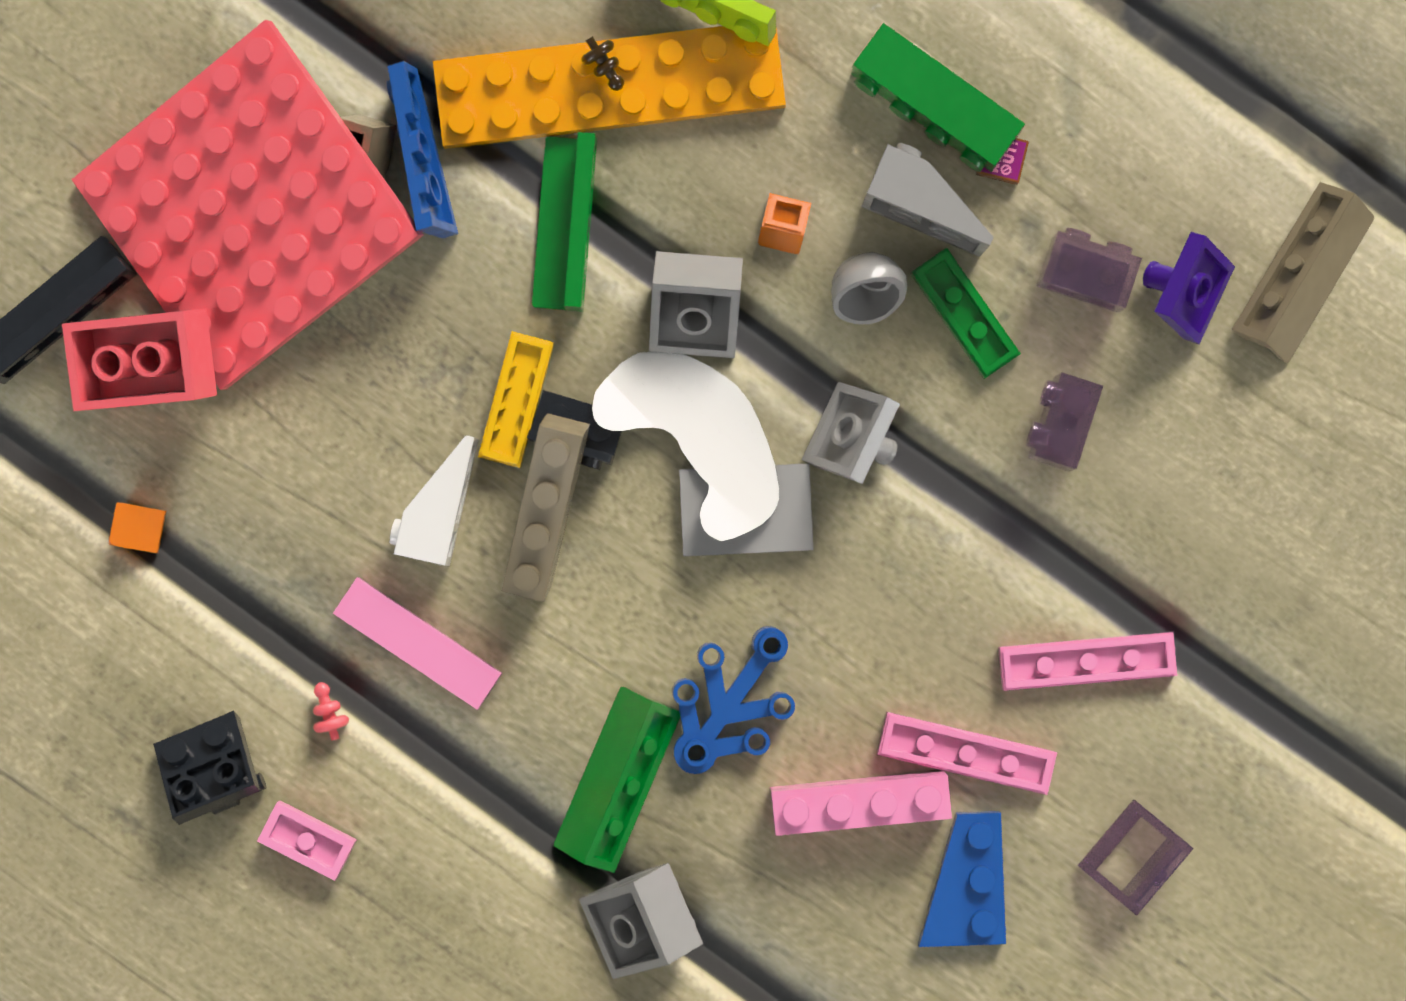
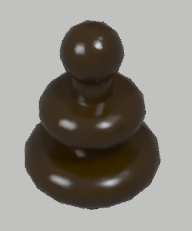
[581,36,624,91]

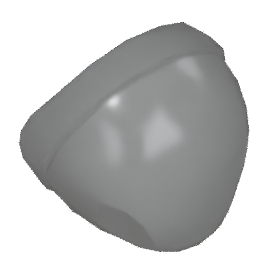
[831,252,908,325]

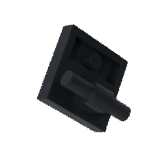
[153,711,267,825]

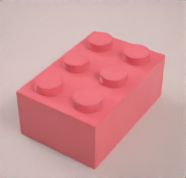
[62,308,217,411]

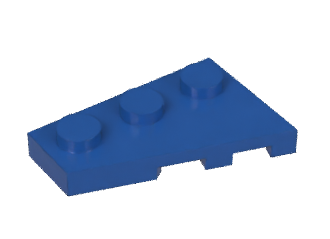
[917,811,1006,947]

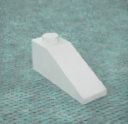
[389,436,478,566]

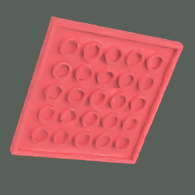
[71,20,424,390]

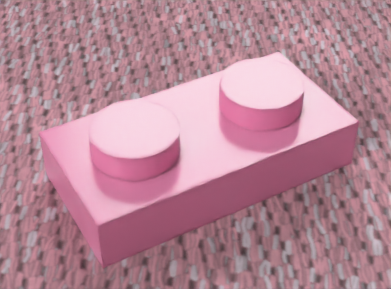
[257,801,357,881]

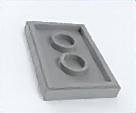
[679,463,813,556]

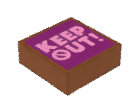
[976,138,1029,185]

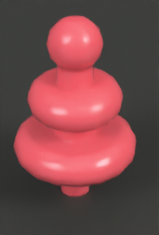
[313,682,349,741]

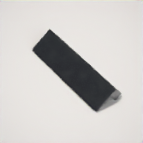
[0,236,137,384]

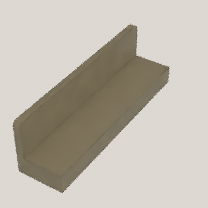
[1232,182,1374,363]

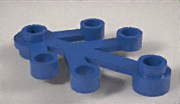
[672,626,795,774]

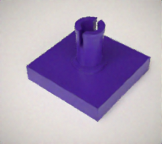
[1143,232,1235,345]

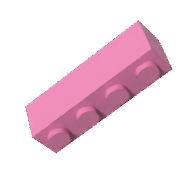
[770,770,952,836]

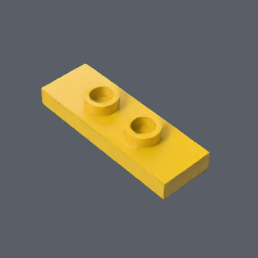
[478,331,554,469]

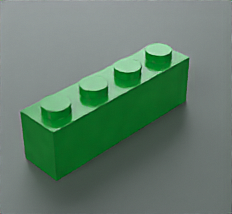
[851,23,1025,172]

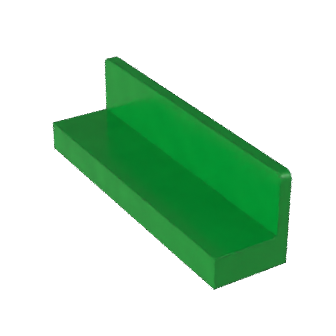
[532,132,597,312]
[554,686,680,873]

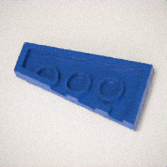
[386,61,459,239]

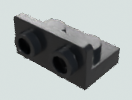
[527,390,622,470]

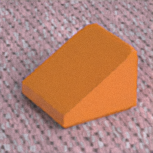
[758,193,812,254]
[108,502,166,553]

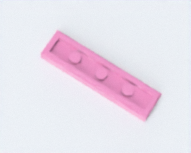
[333,577,502,710]
[998,632,1177,691]
[877,712,1057,795]

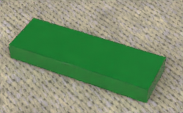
[910,247,1021,379]

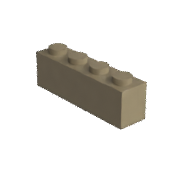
[501,413,590,602]

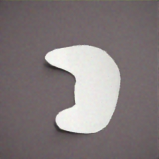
[592,352,779,541]

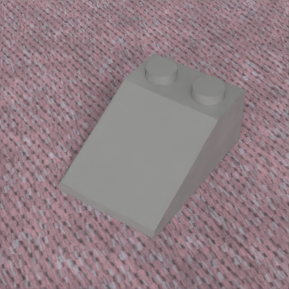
[861,143,993,257]

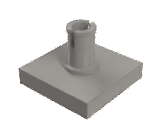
[802,382,900,484]

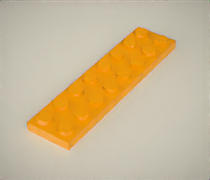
[433,26,786,149]

